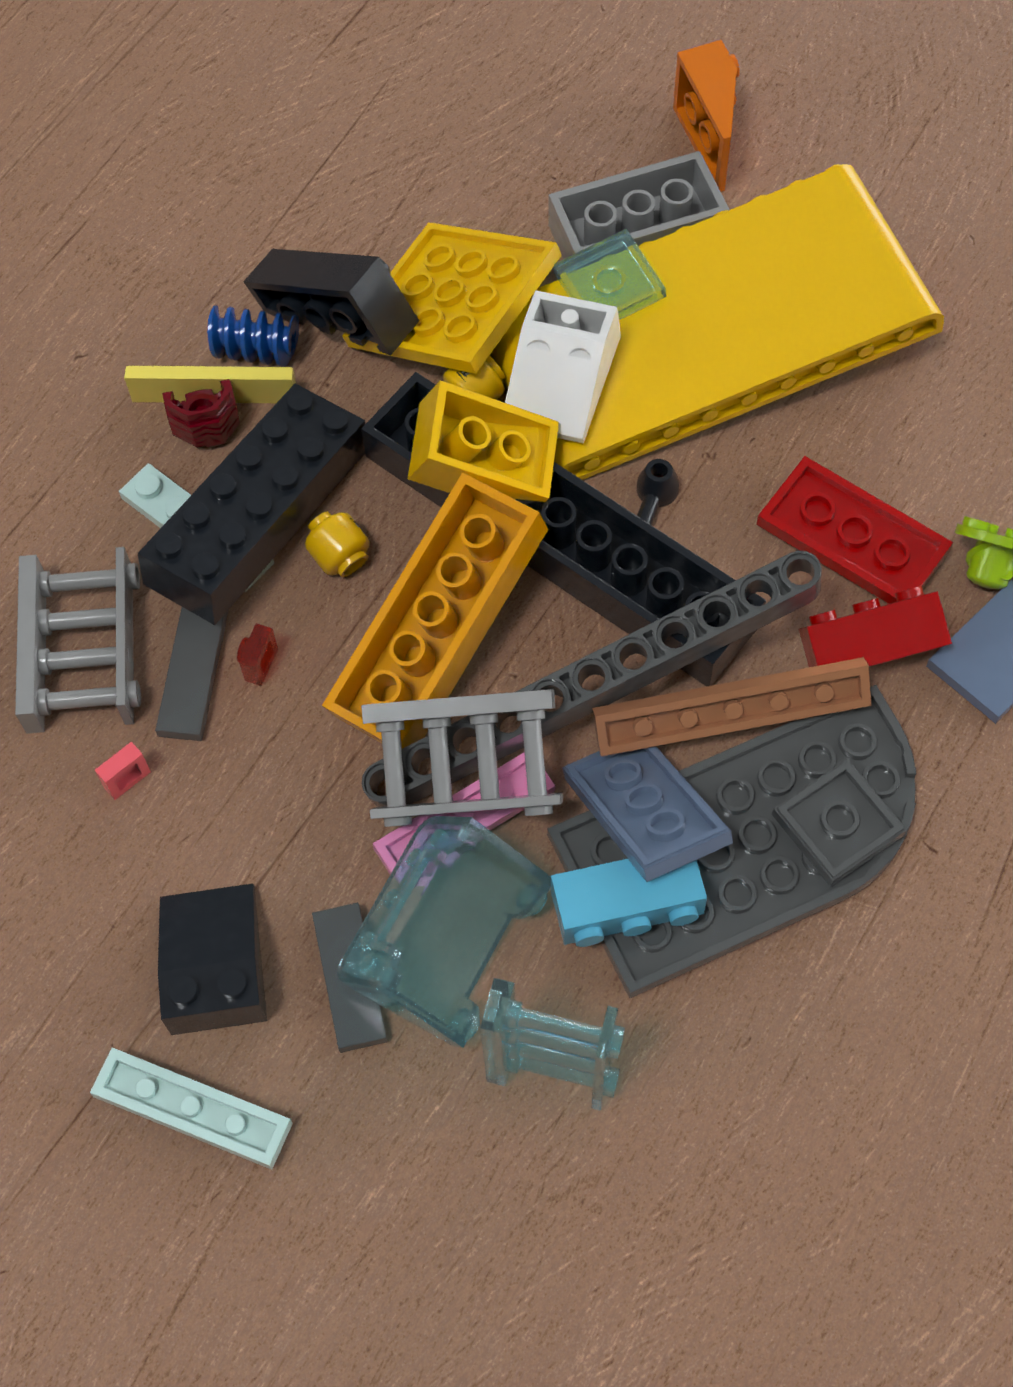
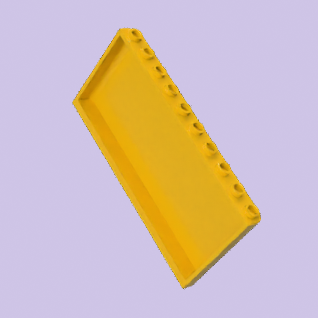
[490,164,944,480]

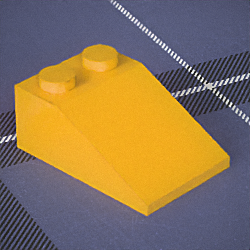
[407,380,559,502]

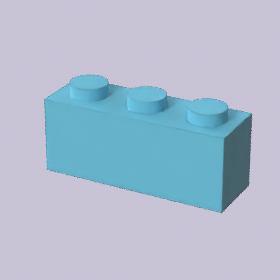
[551,859,707,947]

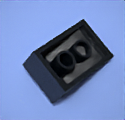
[158,883,267,1035]

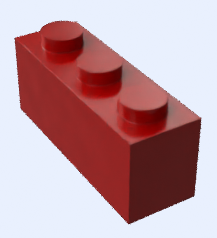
[799,586,952,667]

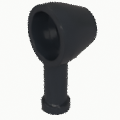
[636,459,679,525]

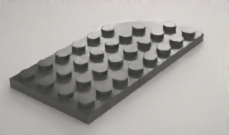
[547,685,916,998]

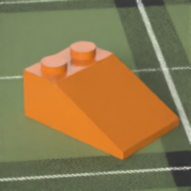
[673,39,740,192]

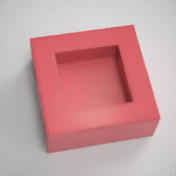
[95,742,151,800]

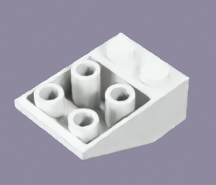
[505,290,621,444]

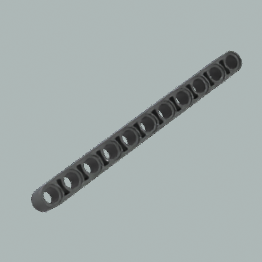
[361,551,822,807]

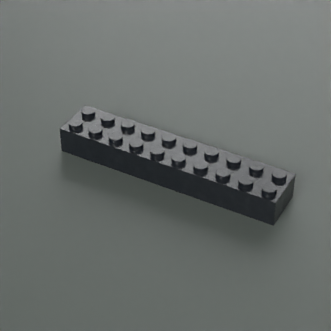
[361,372,766,687]

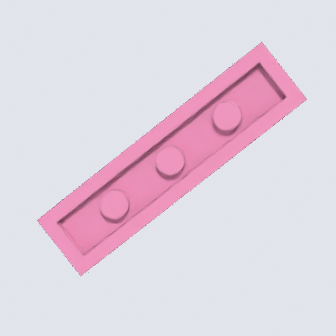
[373,753,555,886]

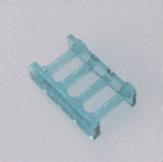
[480,978,625,1111]

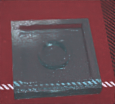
[553,229,666,320]

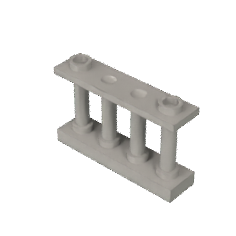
[15,547,141,734]
[361,689,563,827]

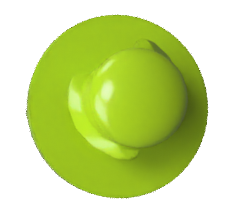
[954,516,1013,589]

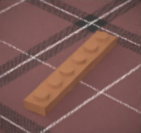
[592,657,871,757]

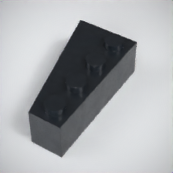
[243,249,419,355]

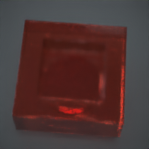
[237,623,278,686]

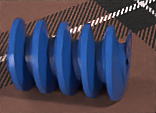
[207,305,299,367]

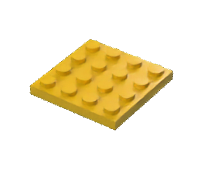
[342,222,562,374]

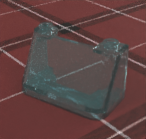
[337,816,551,1048]

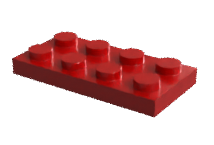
[756,456,953,604]

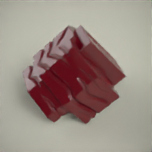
[162,379,240,448]

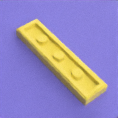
[124,366,296,403]

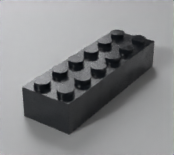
[138,383,365,625]

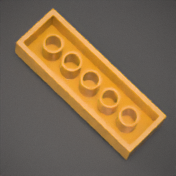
[322,472,548,749]

